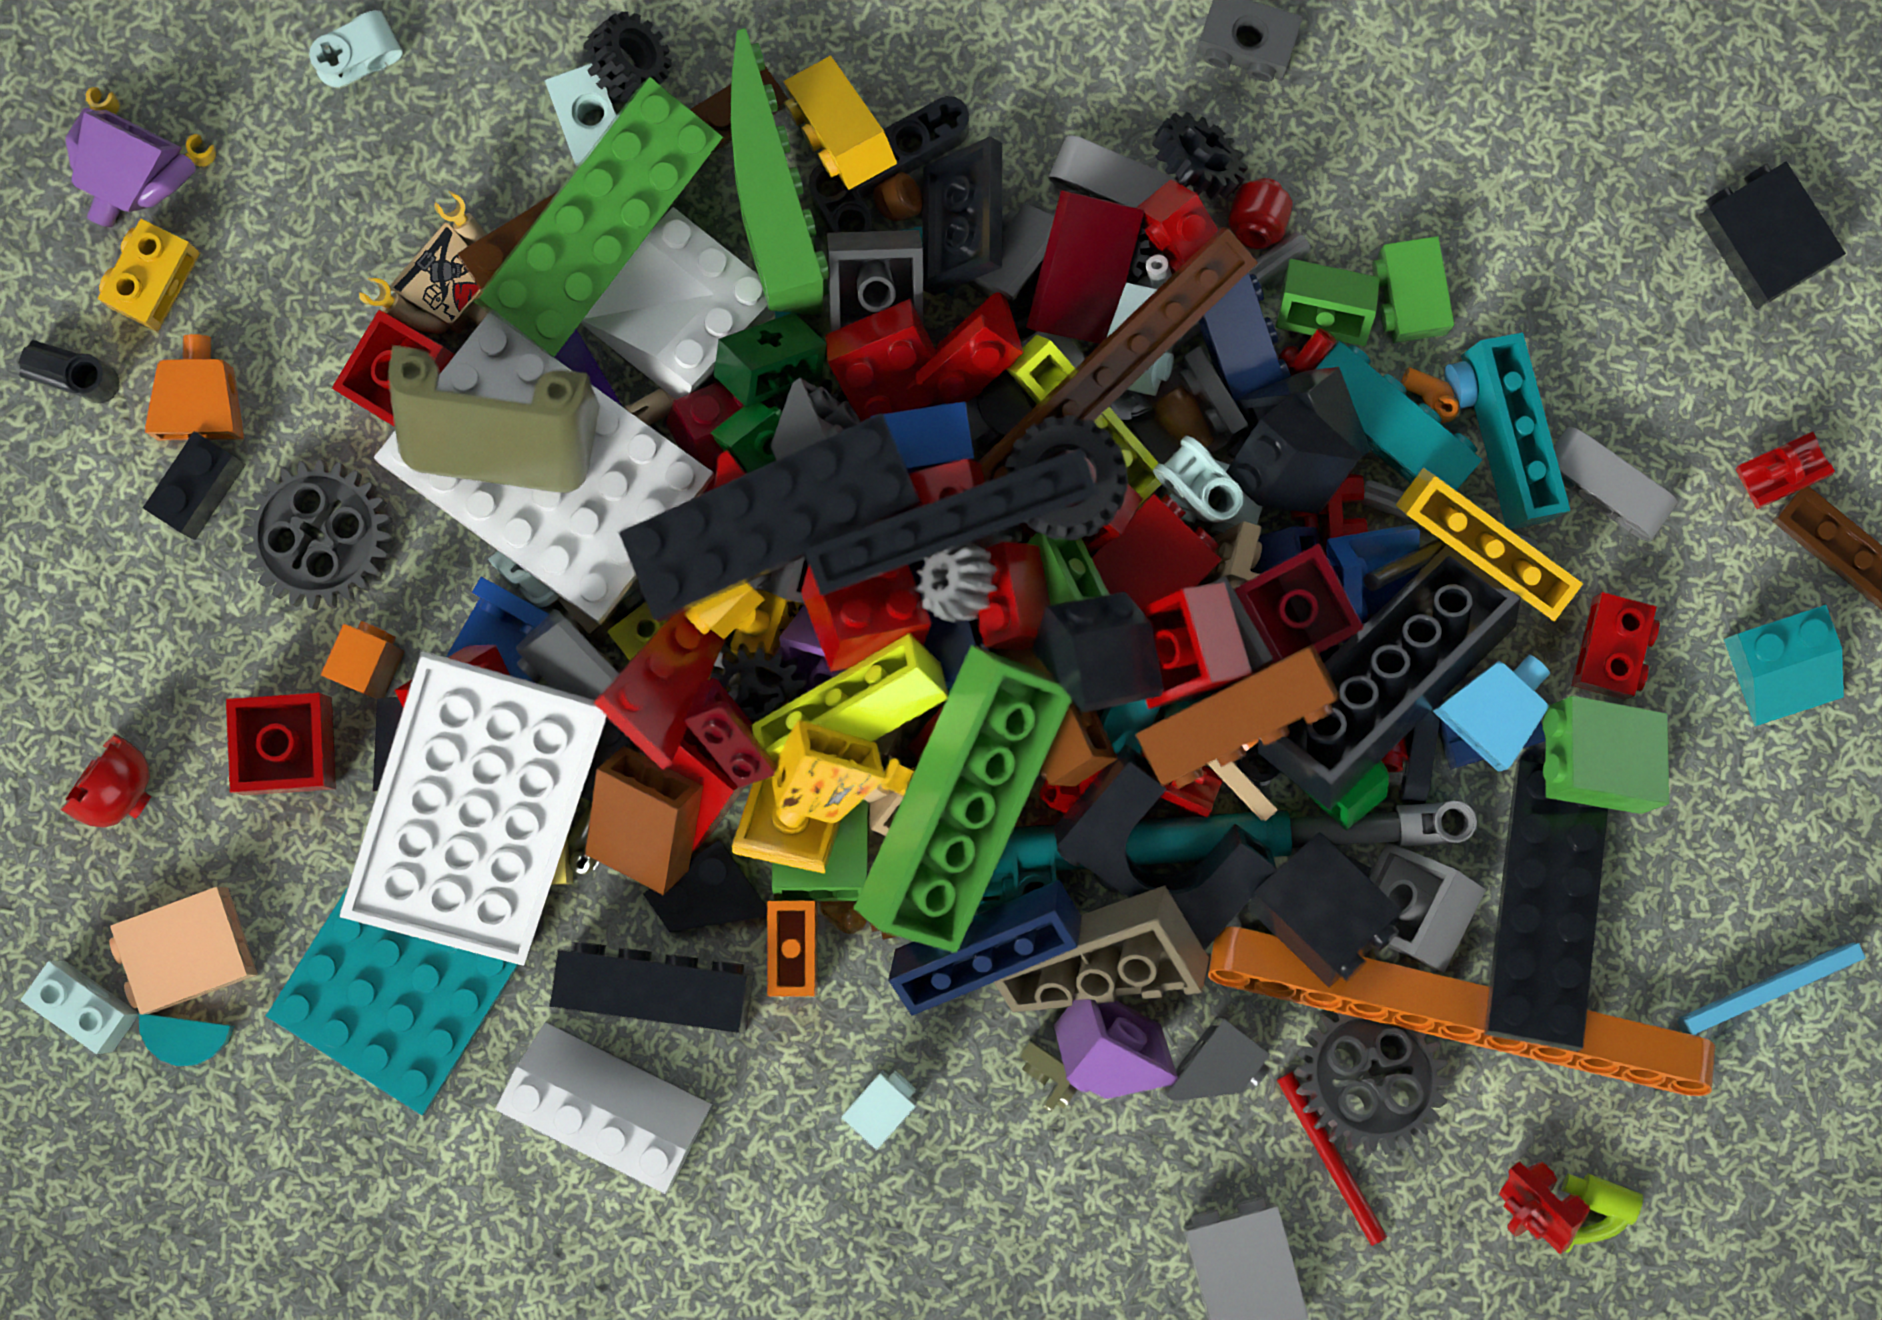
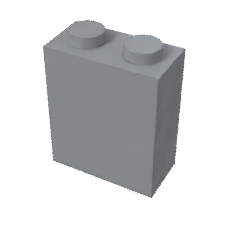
[1183,1197,1309,1320]

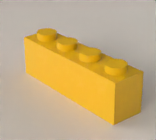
[1396,467,1583,622]

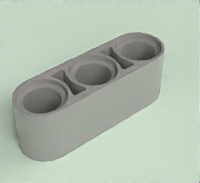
[1048,135,1185,220]
[1554,427,1678,542]

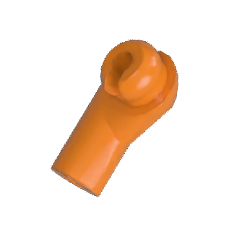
[1401,367,1460,423]

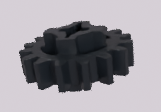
[1152,112,1248,200]
[710,641,809,724]

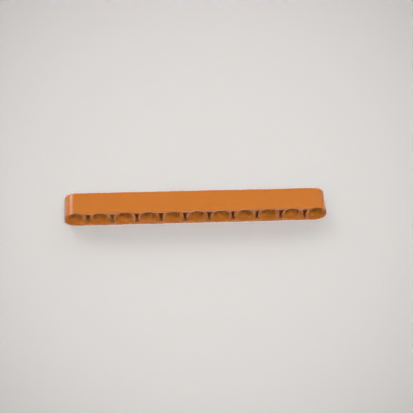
[1208,926,1716,1096]

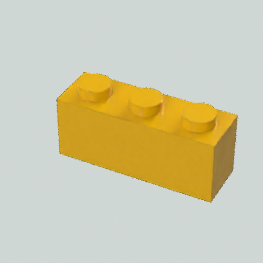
[783,55,897,190]

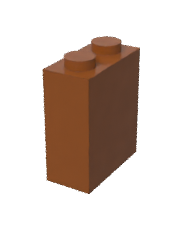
[585,746,703,895]

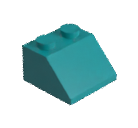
[1723,605,1844,726]

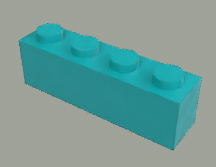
[1461,332,1570,530]
[1315,341,1483,491]

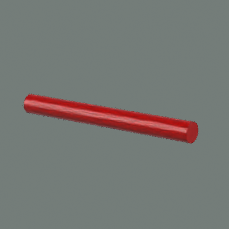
[1276,1071,1387,1246]

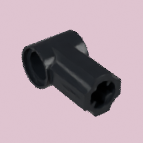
[18,339,120,404]

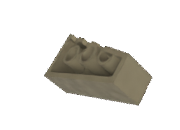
[994,886,1209,1012]

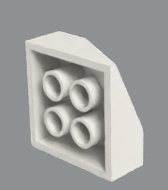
[581,207,775,399]

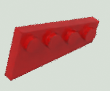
[593,608,726,770]

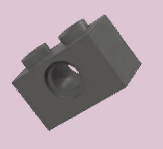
[1196,0,1303,82]

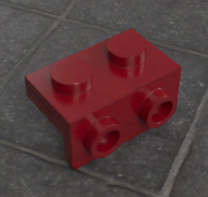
[684,678,777,788]

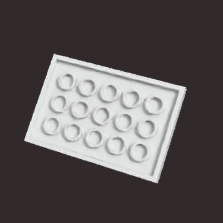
[374,312,714,625]
[340,651,606,966]

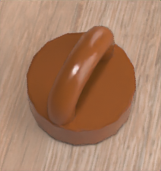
[873,172,923,222]

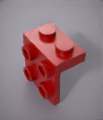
[915,292,1024,405]

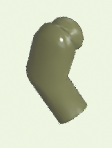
[568,803,599,875]

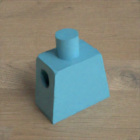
[1433,655,1550,772]

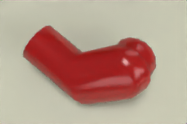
[1278,328,1337,376]

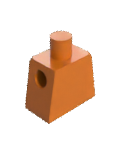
[145,334,244,440]

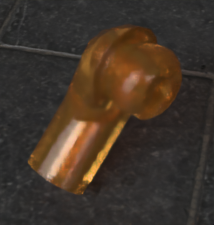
[820,901,867,934]

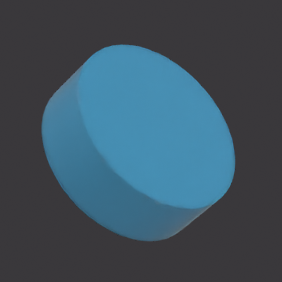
[1444,361,1478,409]

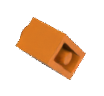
[321,621,405,699]
[767,901,818,997]

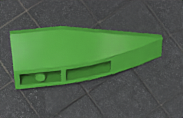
[731,28,829,315]

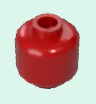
[1228,178,1293,249]

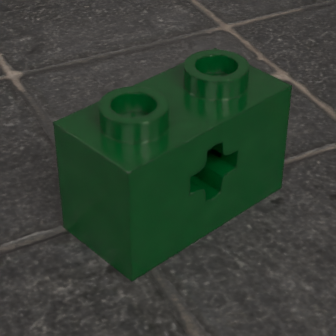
[714,312,827,407]

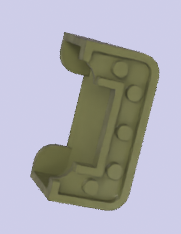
[389,346,600,493]

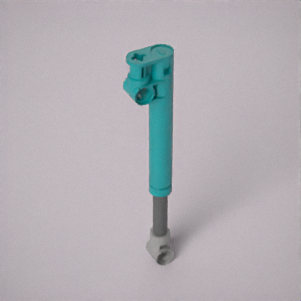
[974,801,1477,916]

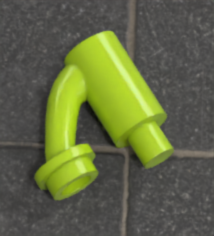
[1561,1173,1643,1253]

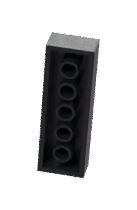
[1258,544,1521,810]

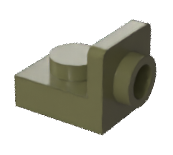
[1019,1039,1077,1113]

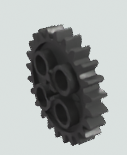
[240,459,394,610]
[1294,1012,1450,1156]

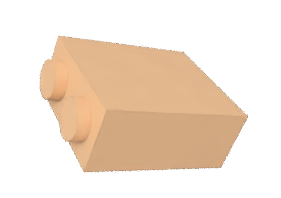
[109,887,258,1015]

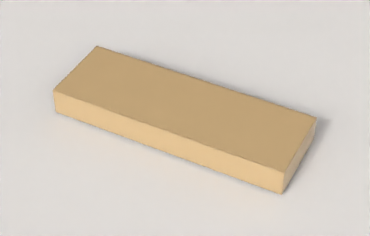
[1163,704,1277,821]

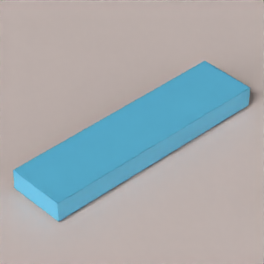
[1677,942,1866,1035]

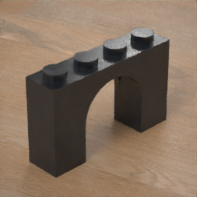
[1054,744,1277,951]

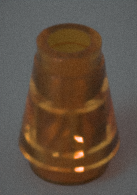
[1151,385,1215,448]

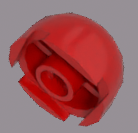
[60,733,151,828]

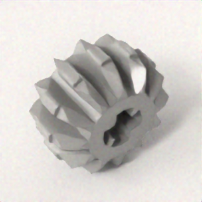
[916,541,997,621]

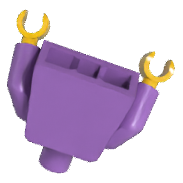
[65,87,216,227]

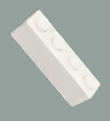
[495,1022,712,1194]

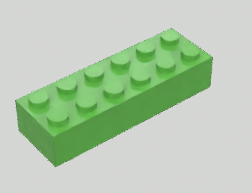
[473,77,723,357]
[854,645,1072,953]

